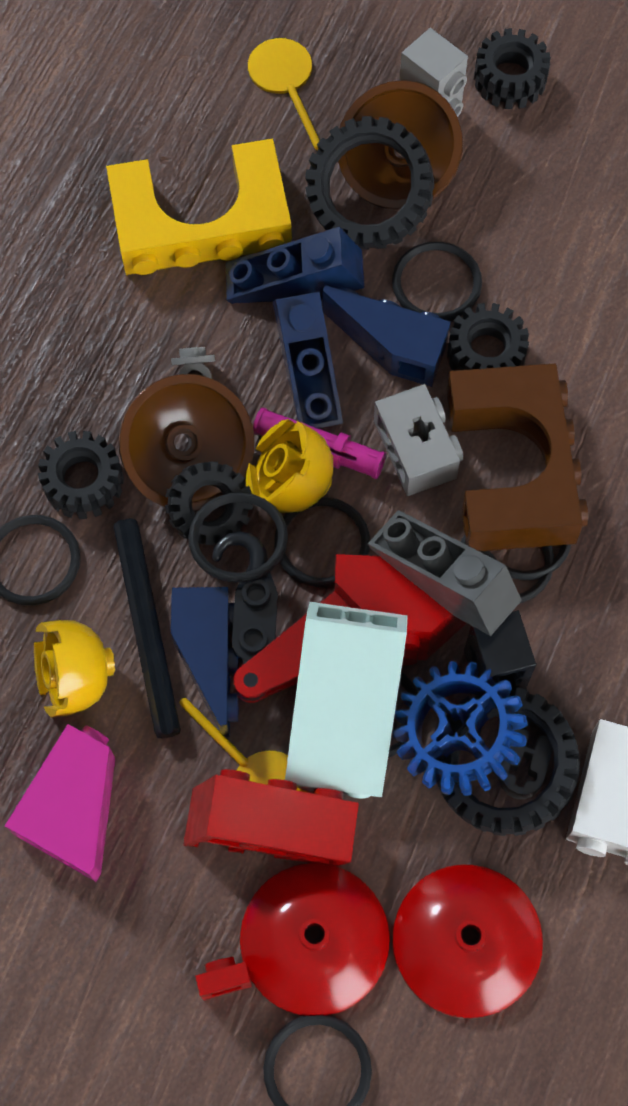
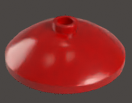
[240,863,390,1016]
[393,864,543,1018]

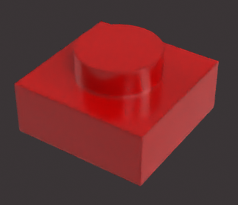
[195,957,252,1000]

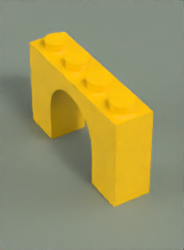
[106,138,292,275]

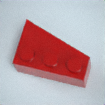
[183,770,359,866]

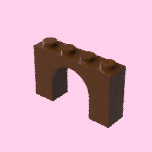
[447,363,588,551]

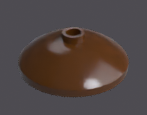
[338,81,463,210]
[118,374,255,511]

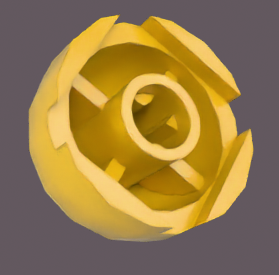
[246,419,333,513]
[34,620,115,718]

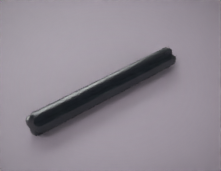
[113,518,181,739]

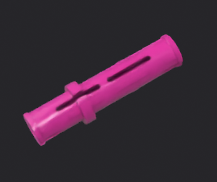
[253,407,387,479]

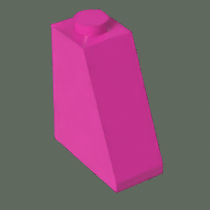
[5,724,115,882]

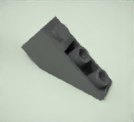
[368,510,522,636]

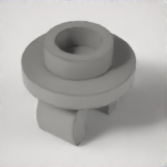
[171,347,215,379]

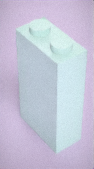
[285,602,408,799]

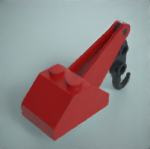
[212,532,467,703]

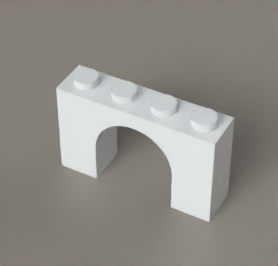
[566,719,628,865]

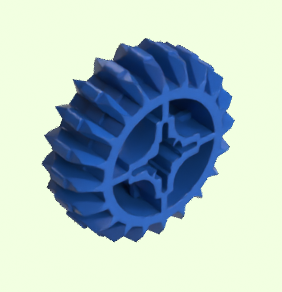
[393,661,528,796]

